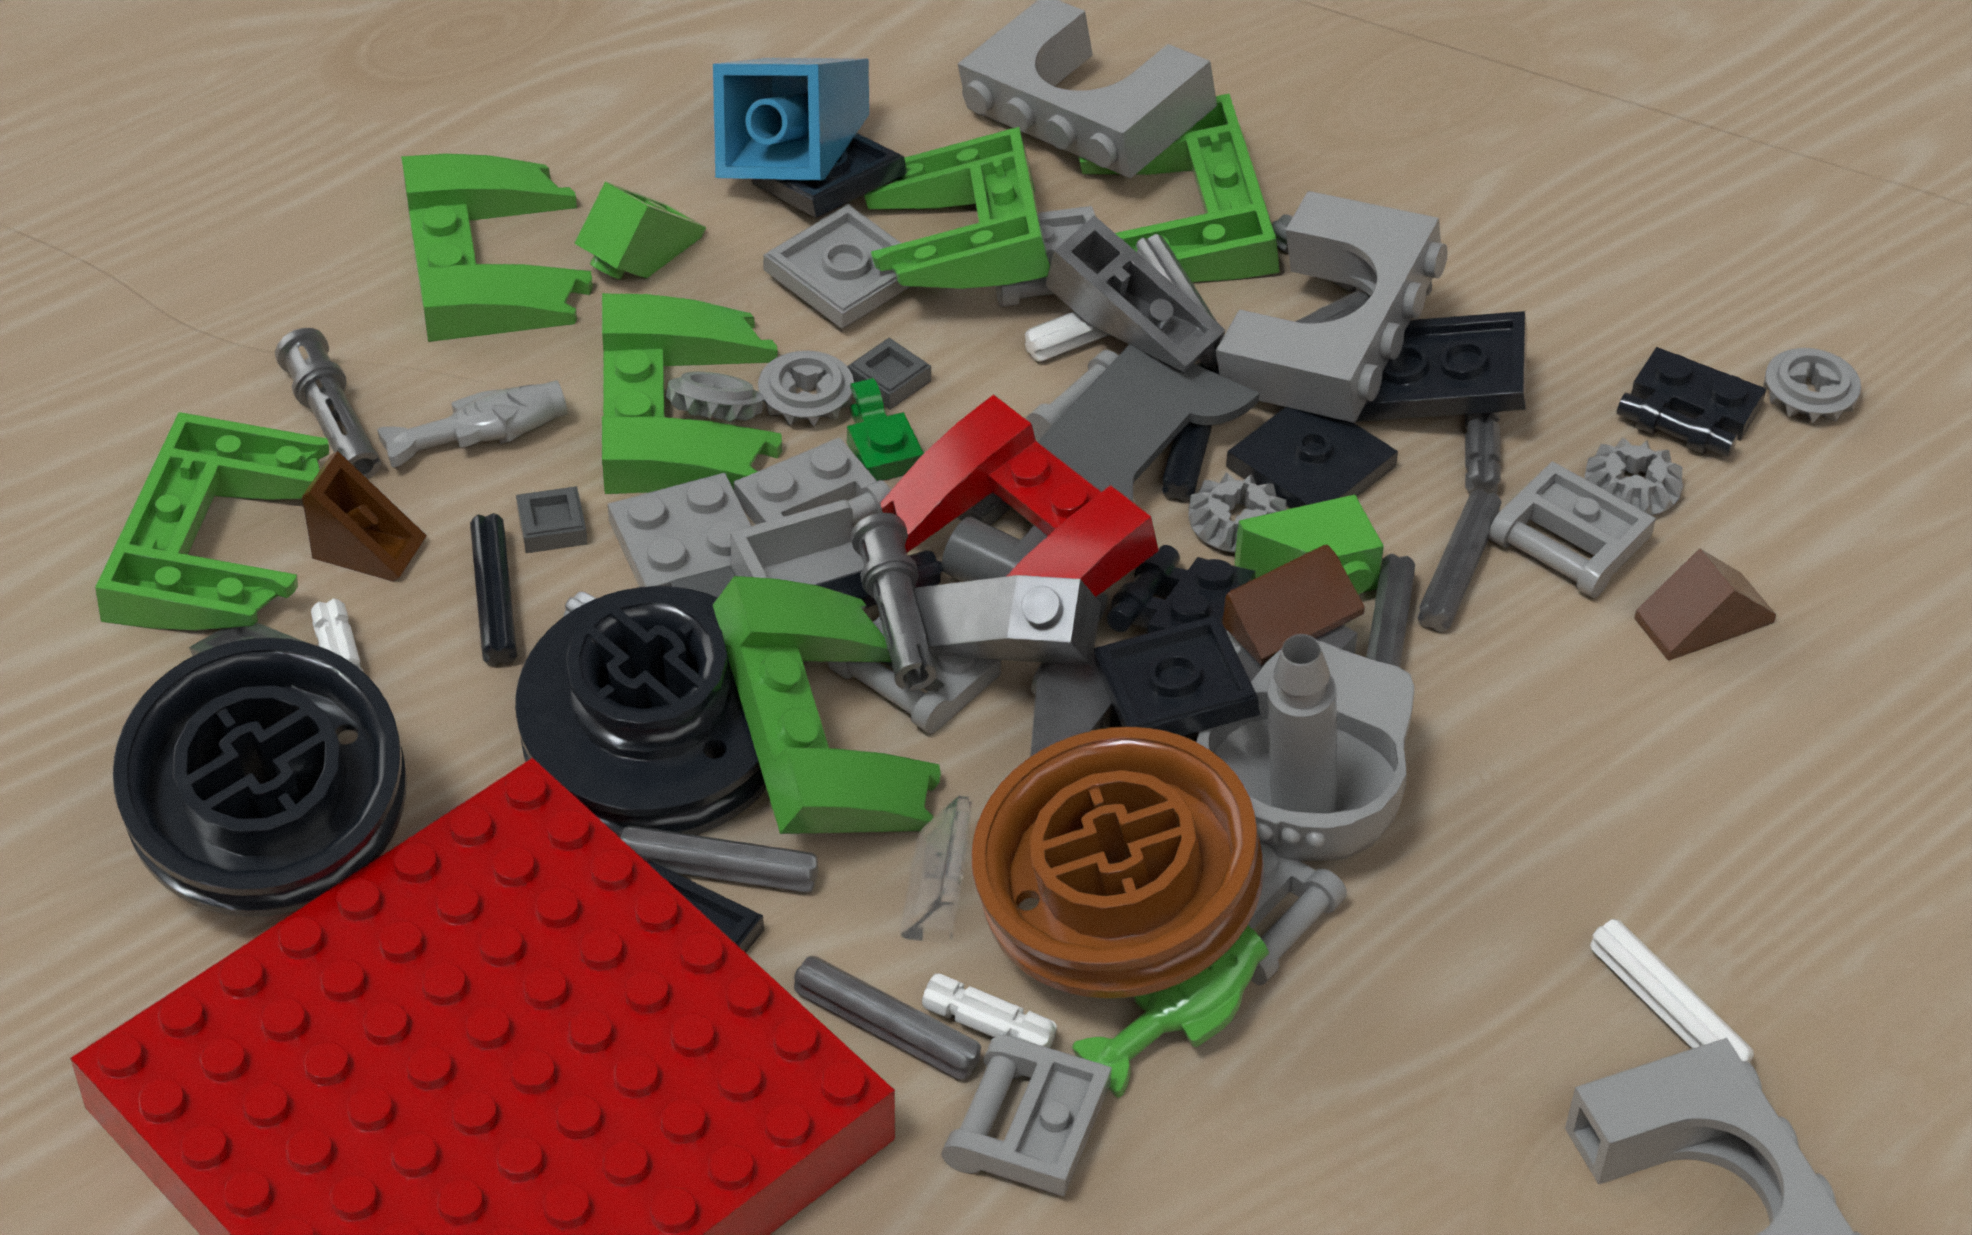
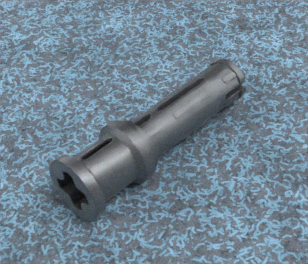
[275,328,381,479]
[850,513,937,691]

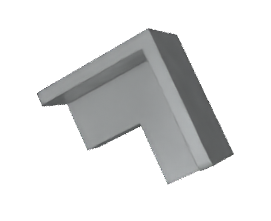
[730,500,864,663]

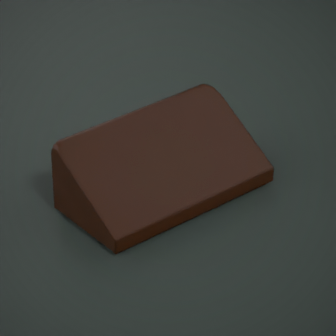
[1223,544,1365,666]

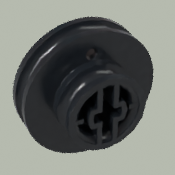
[515,586,767,838]
[113,638,407,917]

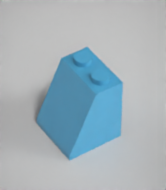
[713,58,869,180]

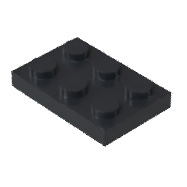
[1356,311,1527,422]

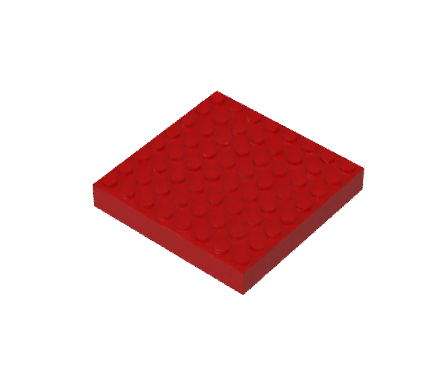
[70,758,895,1235]

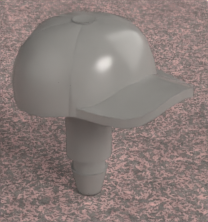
[1197,634,1414,861]

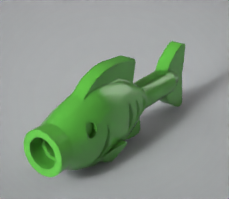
[1072,925,1269,1098]

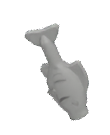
[377,380,567,467]

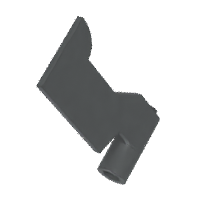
[942,344,1260,622]

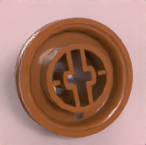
[971,727,1264,998]

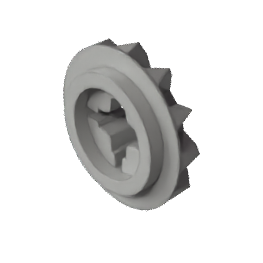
[1763,348,1861,424]
[758,351,854,427]
[666,372,764,422]
[1585,437,1683,516]
[1188,472,1286,552]

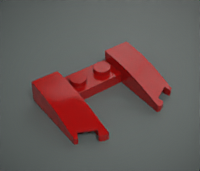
[880,394,1159,597]

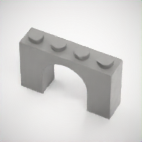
[958,0,1217,178]
[1216,191,1448,423]
[1565,1038,1861,1235]

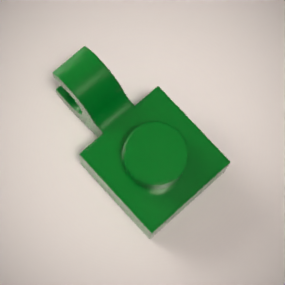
[847,378,924,481]

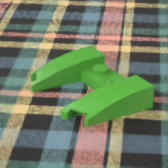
[1079,94,1280,282]
[864,127,1050,289]
[401,153,593,342]
[602,293,782,494]
[95,412,330,630]
[713,576,941,834]

